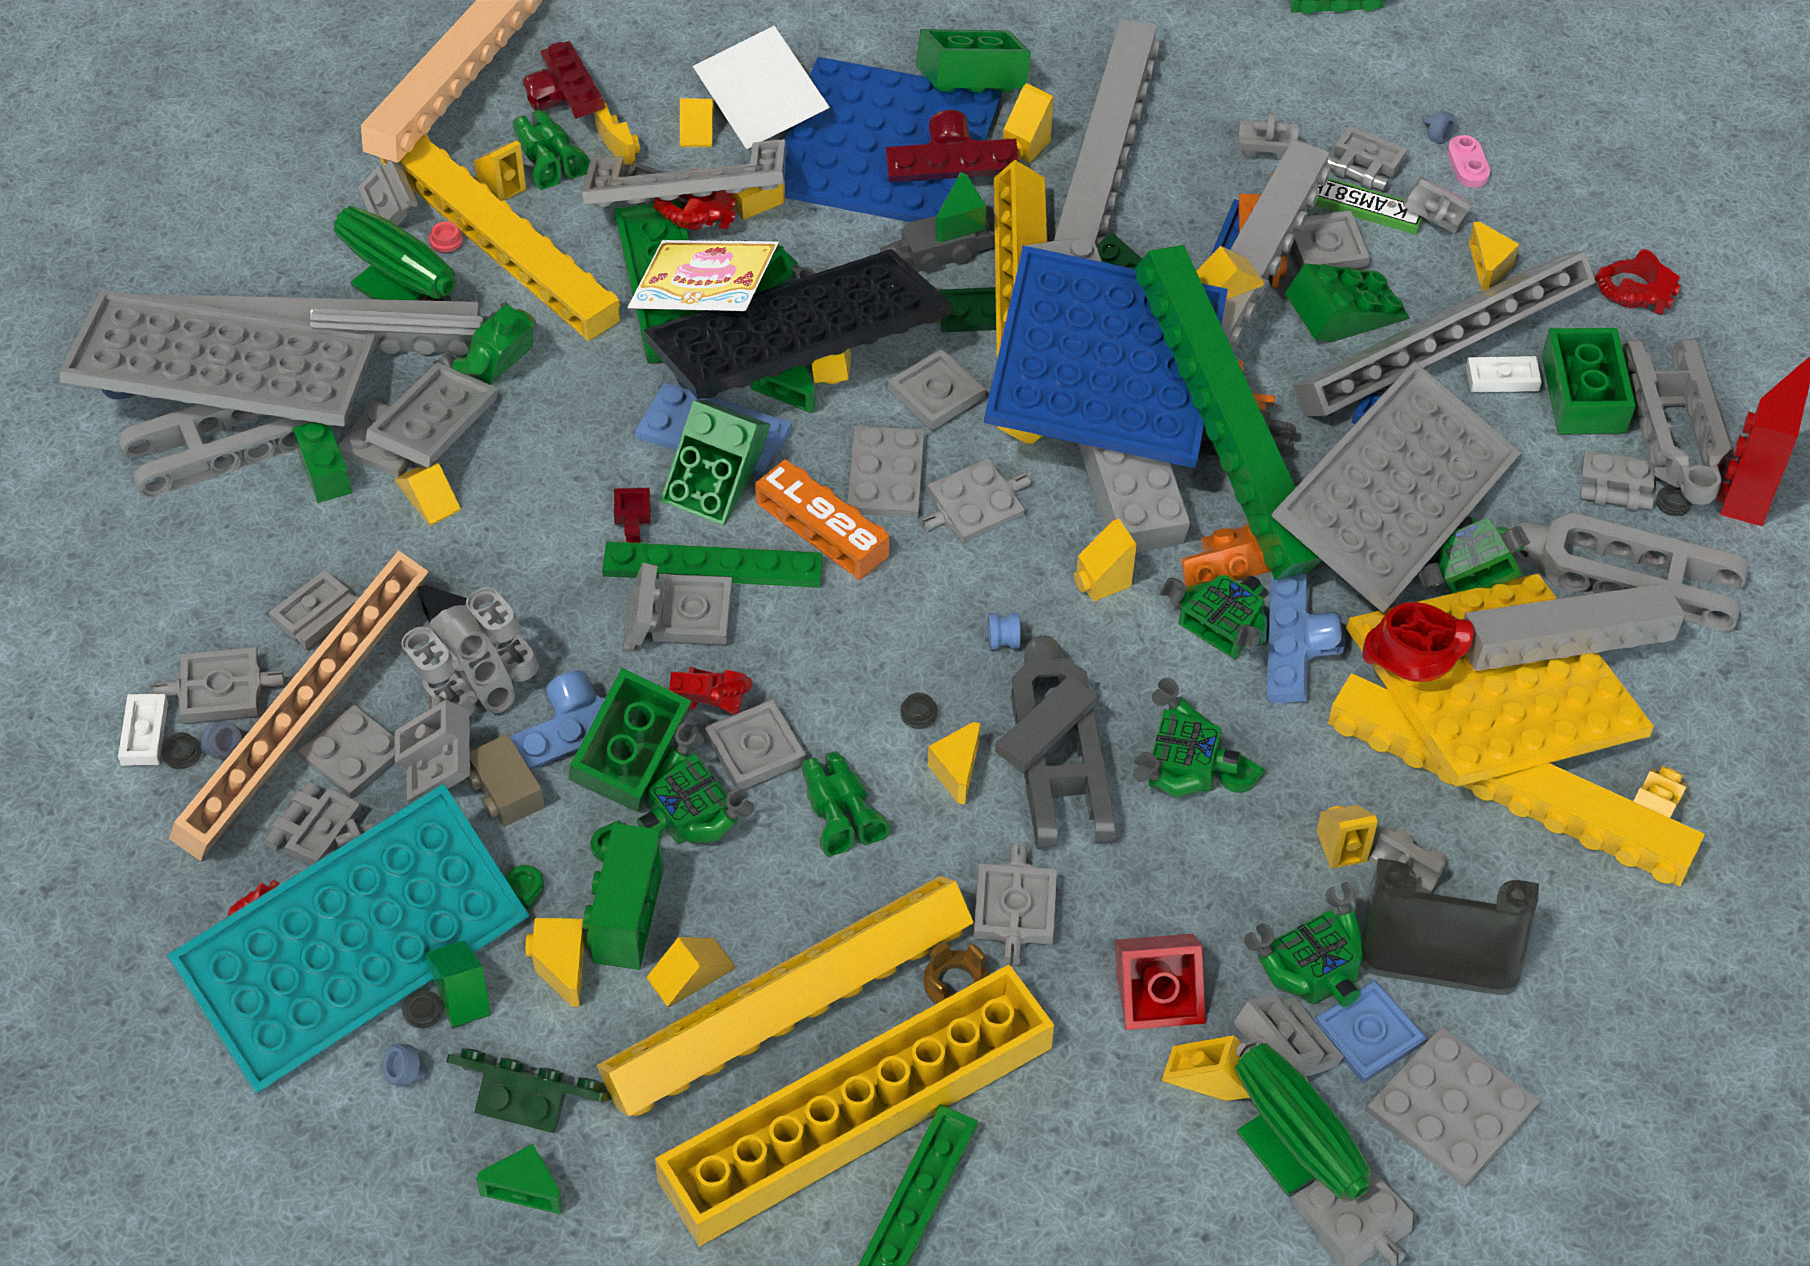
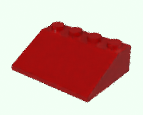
[1716,357,1810,526]

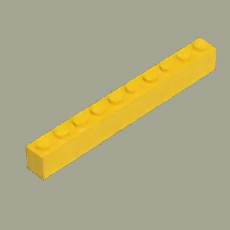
[380,134,620,342]
[994,160,1047,444]
[1328,673,1705,886]
[596,876,974,1117]

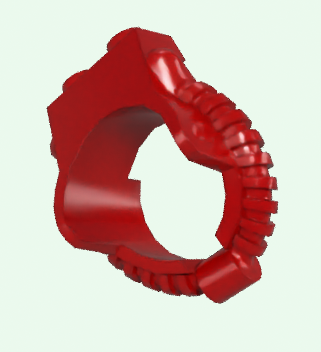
[653,169,736,230]
[1595,249,1682,315]
[669,667,753,714]

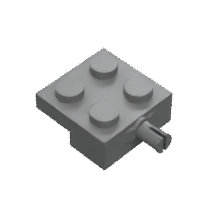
[395,695,470,803]
[1233,994,1344,1077]
[1293,1166,1413,1266]

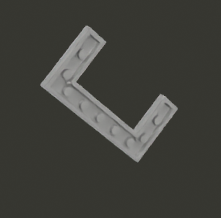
[582,139,787,207]

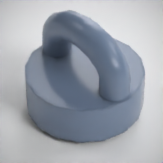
[1422,110,1456,144]
[200,721,242,759]
[382,1044,427,1085]

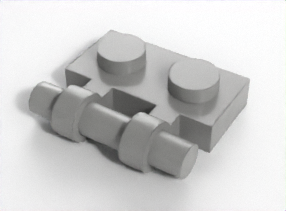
[1327,126,1408,192]
[1580,450,1655,511]
[264,782,362,865]

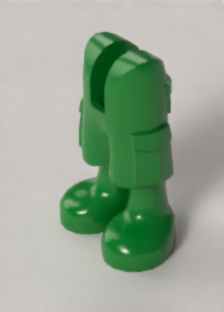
[513,110,590,190]
[802,751,890,857]

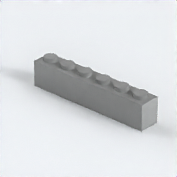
[1463,583,1685,671]

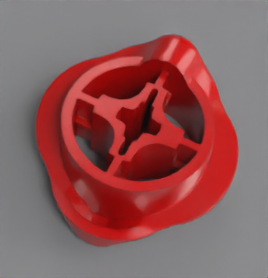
[1362,602,1474,682]

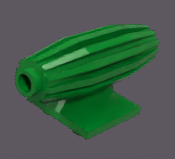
[333,206,456,301]
[1234,1043,1373,1200]

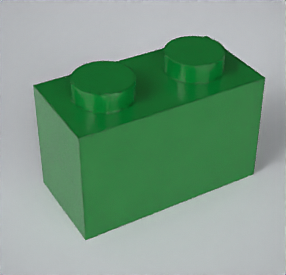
[293,422,352,504]

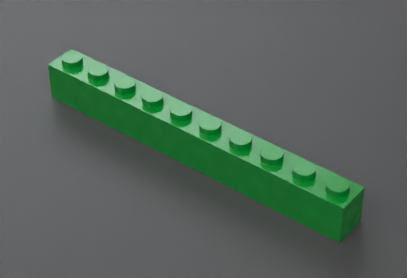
[1134,245,1322,580]

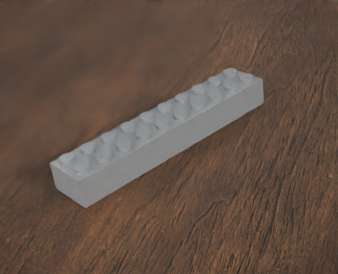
[1027,235,1190,553]

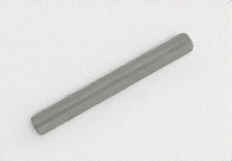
[310,308,484,336]

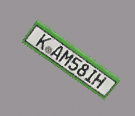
[1315,178,1423,235]

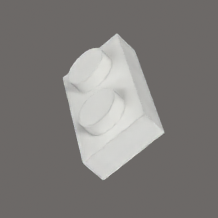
[1466,356,1542,392]
[118,694,168,766]

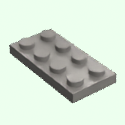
[366,362,498,468]

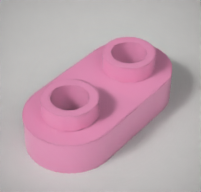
[1447,135,1490,188]

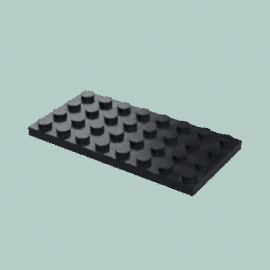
[644,249,952,400]

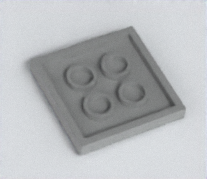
[1365,1027,1540,1189]

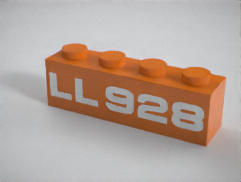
[755,459,890,581]

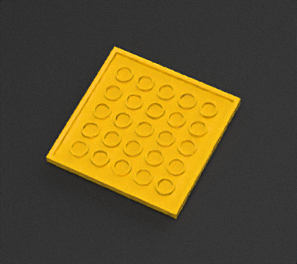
[1346,574,1654,787]

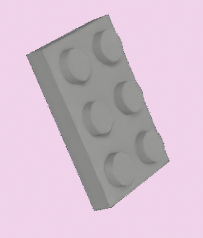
[847,426,924,518]

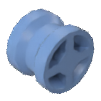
[988,612,1020,650]

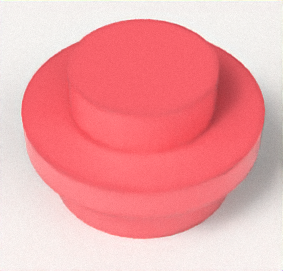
[429,221,463,252]

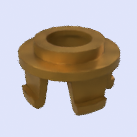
[923,942,989,1004]

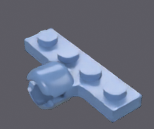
[1267,574,1346,703]
[509,670,605,771]

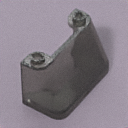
[1361,858,1539,995]

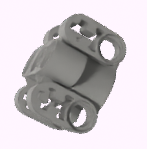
[401,587,539,716]

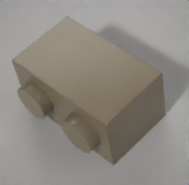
[467,733,545,827]

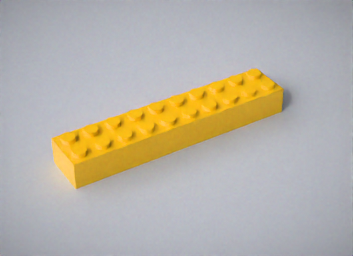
[655,964,1054,1247]

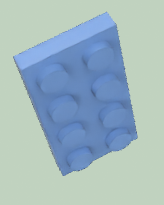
[635,382,792,478]

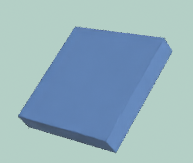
[1313,980,1427,1083]

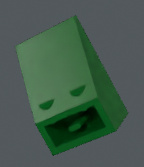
[1285,263,1410,342]
[660,400,771,526]

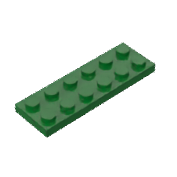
[614,199,702,364]

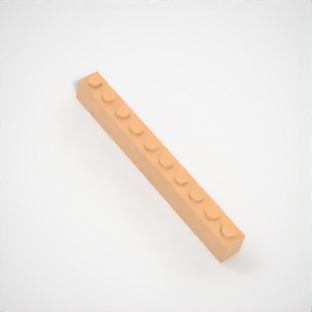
[361,0,543,163]
[169,550,429,861]

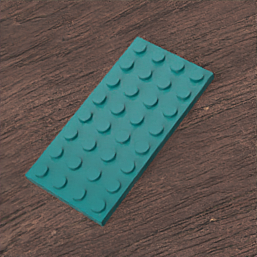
[166,783,529,1094]

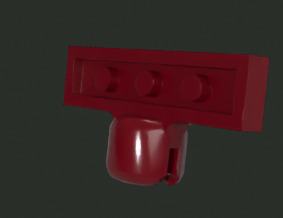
[523,40,605,119]
[885,110,1019,182]

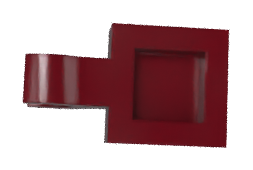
[614,487,651,543]

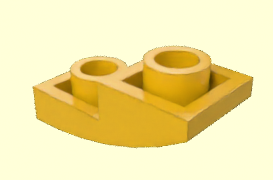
[594,103,640,166]
[1634,765,1689,818]

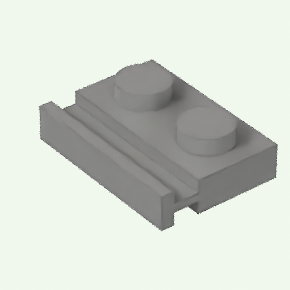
[358,159,418,225]
[622,563,661,653]
[269,570,359,650]

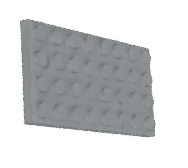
[59,290,376,427]
[1271,361,1521,613]

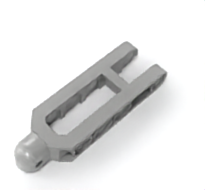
[1622,339,1732,505]
[119,404,352,499]
[1512,512,1748,632]

